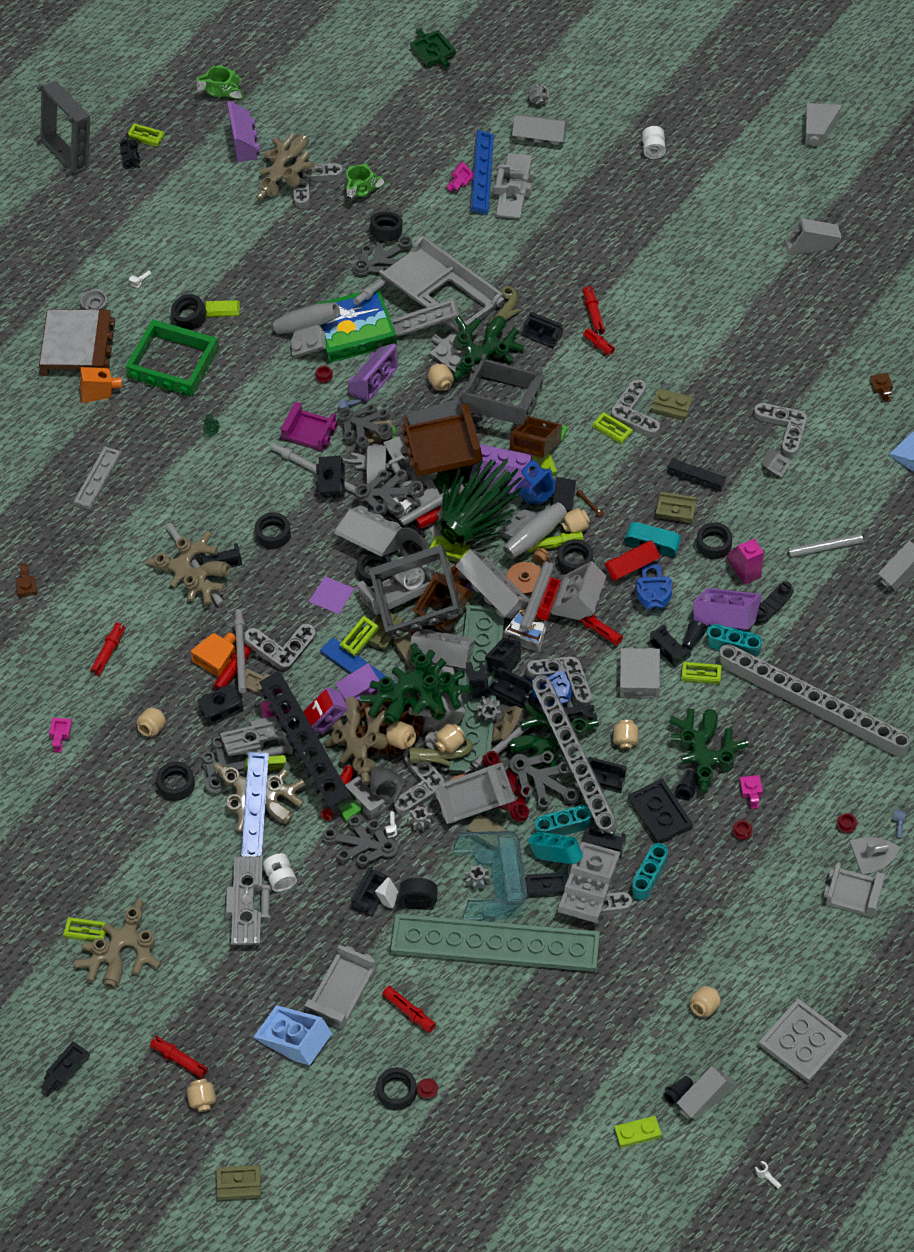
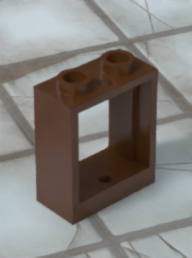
[510,416,562,458]
[412,571,472,633]

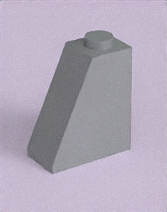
[805,103,841,146]
[785,218,841,254]
[878,540,914,591]
[677,1066,737,1120]

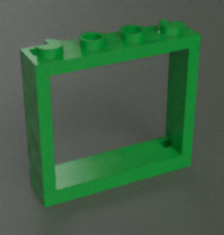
[125,319,219,397]

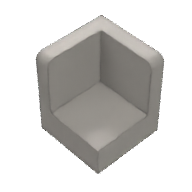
[761,448,792,477]

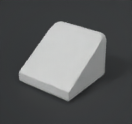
[375,877,398,908]

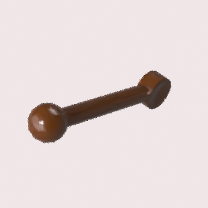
[576,490,604,517]

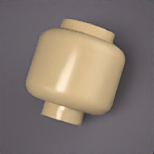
[427,364,454,391]
[561,508,590,533]
[137,707,166,737]
[613,720,639,750]
[386,721,416,749]
[435,724,465,753]
[690,986,721,1017]
[186,1079,216,1112]

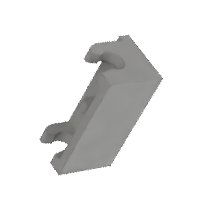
[345,776,388,820]

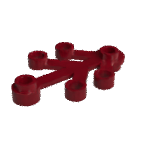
[482,751,529,822]

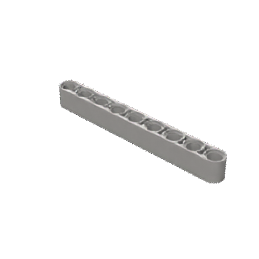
[532,675,618,834]

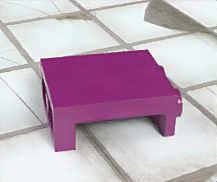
[281,402,338,451]

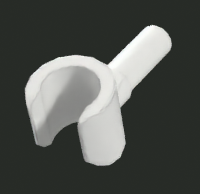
[129,271,151,288]
[385,811,397,838]
[755,1161,782,1189]

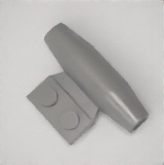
[273,302,340,357]
[498,502,567,559]

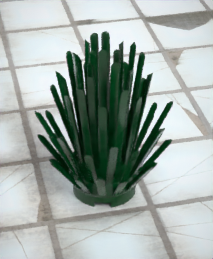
[435,459,522,548]

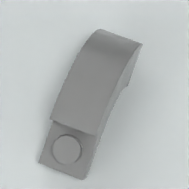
[367,444,387,489]

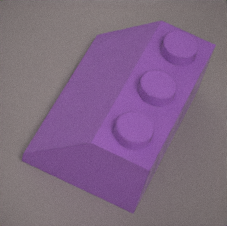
[227,101,260,162]
[348,344,398,403]
[469,444,531,497]
[693,588,762,631]

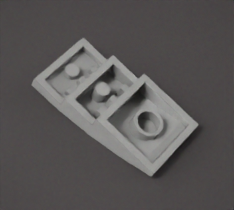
[558,842,620,923]

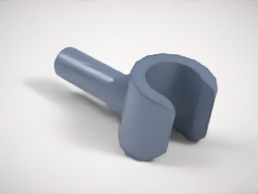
[338,398,362,412]
[893,809,906,839]

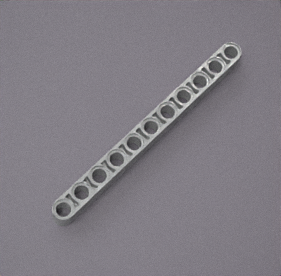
[719,645,910,757]

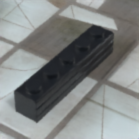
[667,458,726,492]

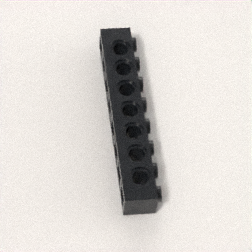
[259,670,354,814]

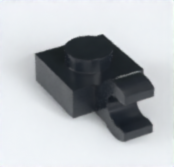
[562,705,597,724]

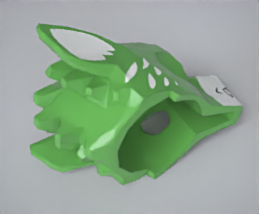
[196,65,245,99]
[346,164,385,199]

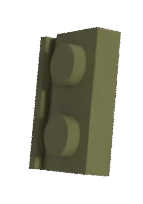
[650,388,693,421]
[656,492,697,523]
[361,613,404,651]
[217,1165,261,1200]

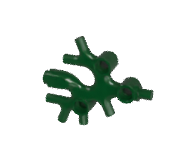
[452,316,525,381]
[404,643,472,720]
[360,650,442,725]
[508,703,599,778]
[669,708,749,794]

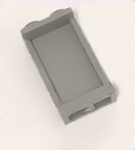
[356,564,435,616]
[434,763,515,824]
[305,945,376,1030]

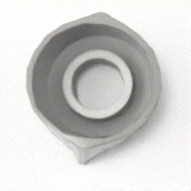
[80,289,107,310]

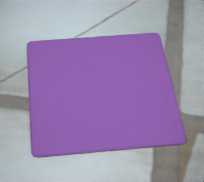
[309,577,354,614]

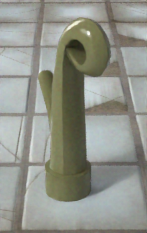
[486,286,521,327]
[410,738,473,766]

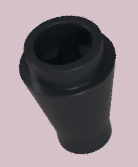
[682,620,706,650]
[676,770,697,800]
[663,1076,693,1106]

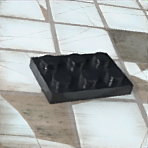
[628,778,693,843]

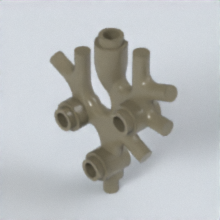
[256,133,314,200]
[147,530,231,605]
[325,697,388,784]
[213,762,305,833]
[75,899,162,989]

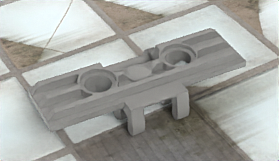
[492,153,534,219]
[383,435,441,507]
[220,716,318,756]
[225,856,272,945]

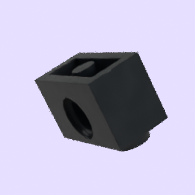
[316,455,345,498]
[197,684,244,727]

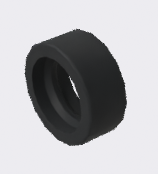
[370,211,403,241]
[171,294,207,329]
[255,512,291,549]
[696,522,732,559]
[558,539,593,574]
[357,551,392,587]
[156,761,195,801]
[398,878,438,909]
[376,1067,417,1110]

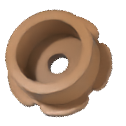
[532,548,550,566]

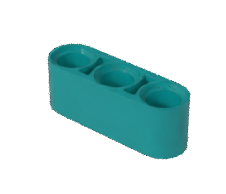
[624,522,682,557]
[706,624,762,657]
[535,805,591,835]
[528,832,583,864]
[632,843,668,901]

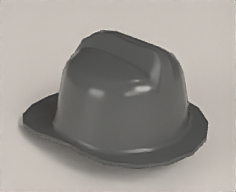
[396,528,429,557]

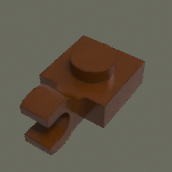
[870,372,893,402]
[16,563,37,598]

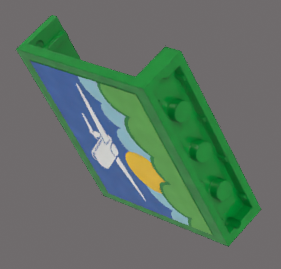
[310,289,397,363]

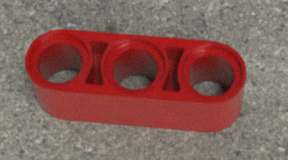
[604,540,661,581]

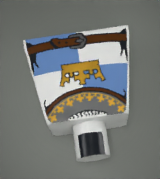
[505,607,546,652]

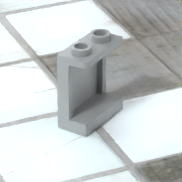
[620,647,660,698]
[824,862,885,918]

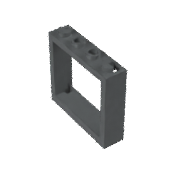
[369,545,463,638]

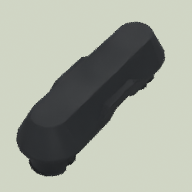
[756,581,794,623]

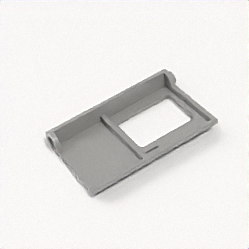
[379,236,505,333]

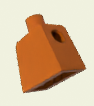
[80,367,122,403]
[191,632,236,678]

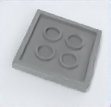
[759,999,848,1083]

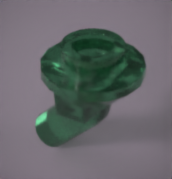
[203,414,220,436]

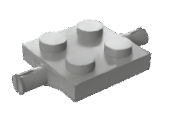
[430,331,476,374]

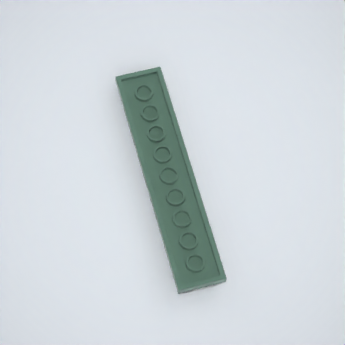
[449,605,505,774]
[391,914,600,972]

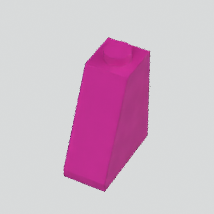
[726,538,764,585]

